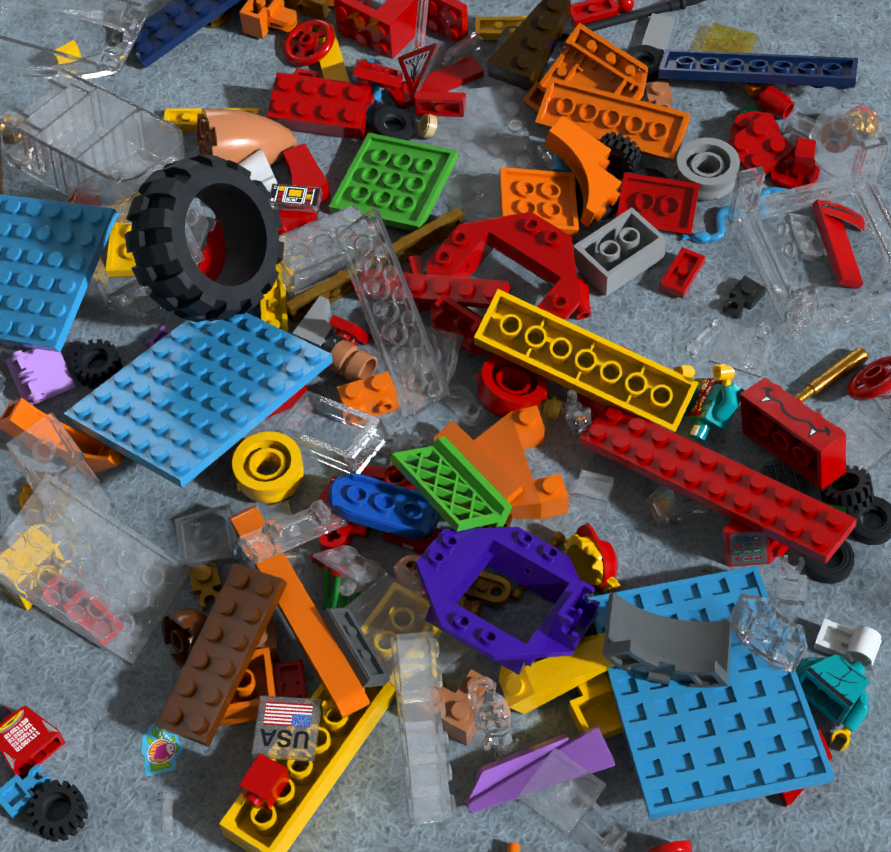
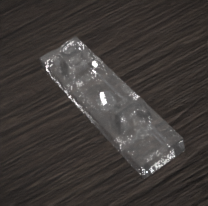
[238,499,348,564]

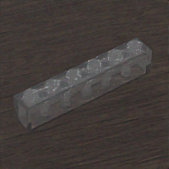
[391,631,456,825]

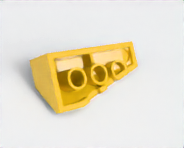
[499,633,616,714]

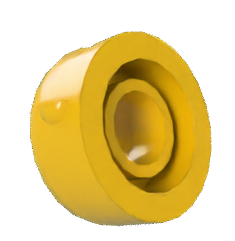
[232,431,304,504]

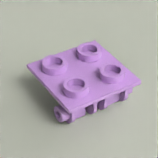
[5,348,76,405]

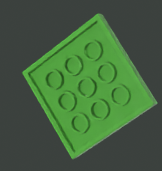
[328,133,458,231]

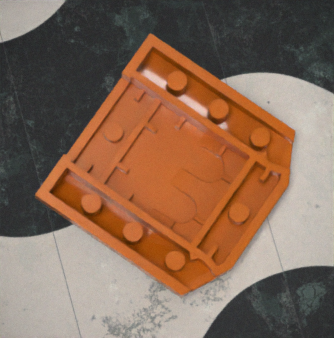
[522,23,648,113]

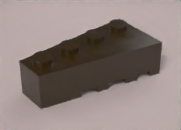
[487,0,571,92]

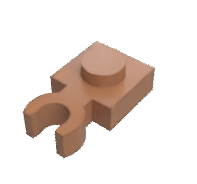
[644,81,672,108]

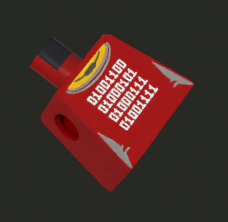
[0,706,66,779]

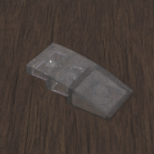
[6,412,115,540]
[175,500,300,568]

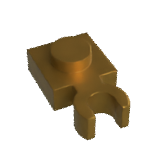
[187,560,222,612]

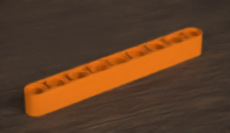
[229,505,370,719]

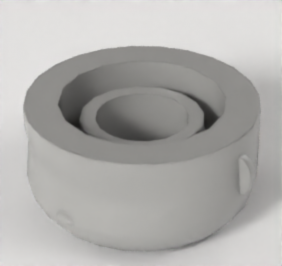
[674,137,740,201]

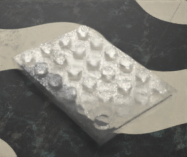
[0,473,192,666]

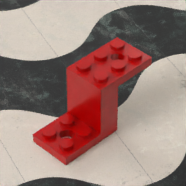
[334,0,468,59]

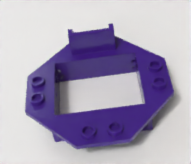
[415,527,600,675]

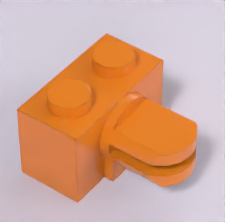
[239,0,298,39]

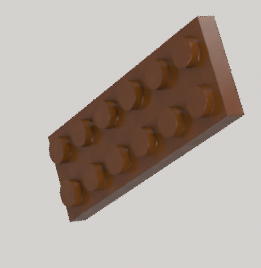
[155,564,287,747]

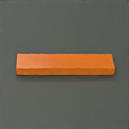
[433,420,524,503]

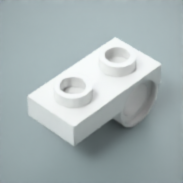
[813,618,882,670]

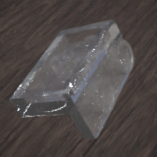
[775,213,828,268]

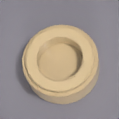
[418,113,437,139]

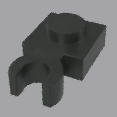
[722,276,766,319]

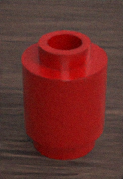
[757,86,795,119]

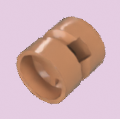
[327,339,377,382]

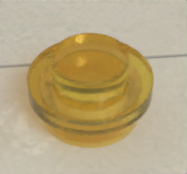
[542,395,563,422]

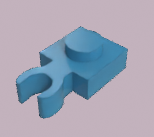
[0,765,51,820]

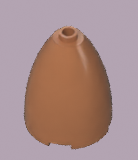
[196,108,297,168]

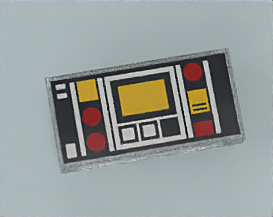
[268,184,323,213]

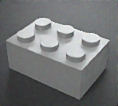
[573,207,666,296]

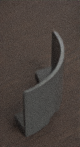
[602,592,732,688]

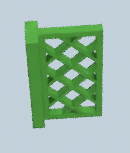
[389,437,513,532]

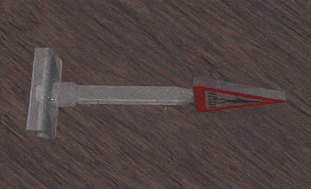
[398,0,440,98]

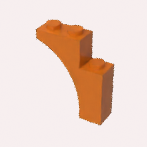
[544,116,622,227]
[0,398,124,476]

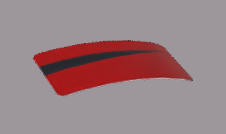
[822,200,865,231]

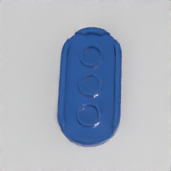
[328,473,440,539]

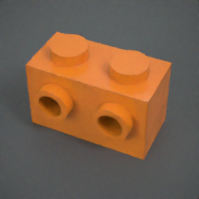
[337,371,399,425]

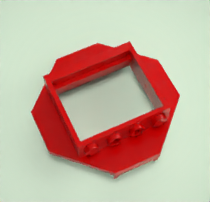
[426,211,581,356]

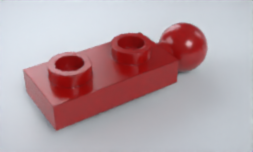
[570,0,634,27]

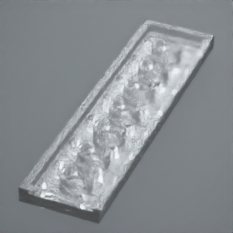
[335,208,450,419]

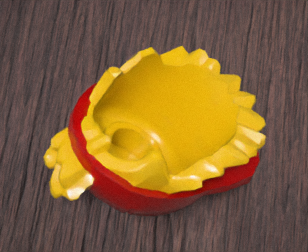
[564,523,620,592]

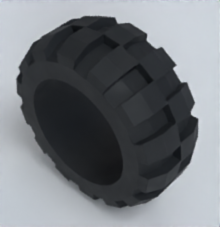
[125,155,284,322]

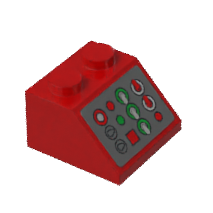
[722,520,789,567]

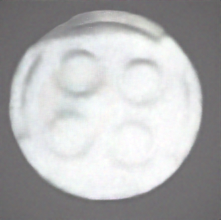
[809,102,886,178]

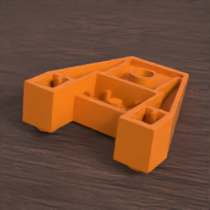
[440,405,569,520]

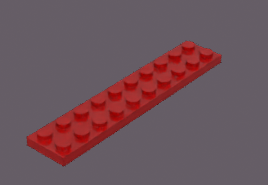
[579,405,857,564]

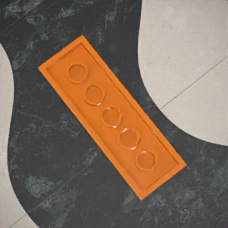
[535,77,691,163]

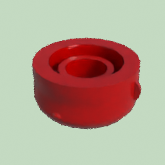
[475,354,549,418]

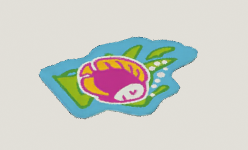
[141,722,183,776]

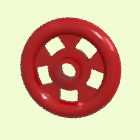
[283,19,335,66]
[847,356,891,401]

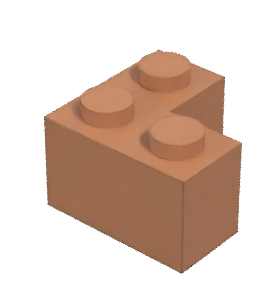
[414,669,497,746]

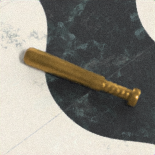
[793,347,869,403]

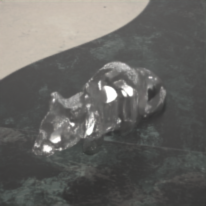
[468,677,520,760]

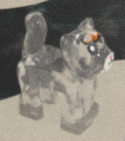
[559,390,591,445]

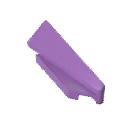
[464,726,615,813]

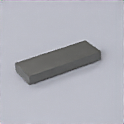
[321,607,390,688]

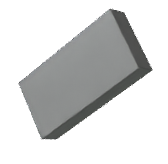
[641,13,675,55]

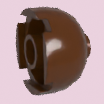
[162,608,207,668]

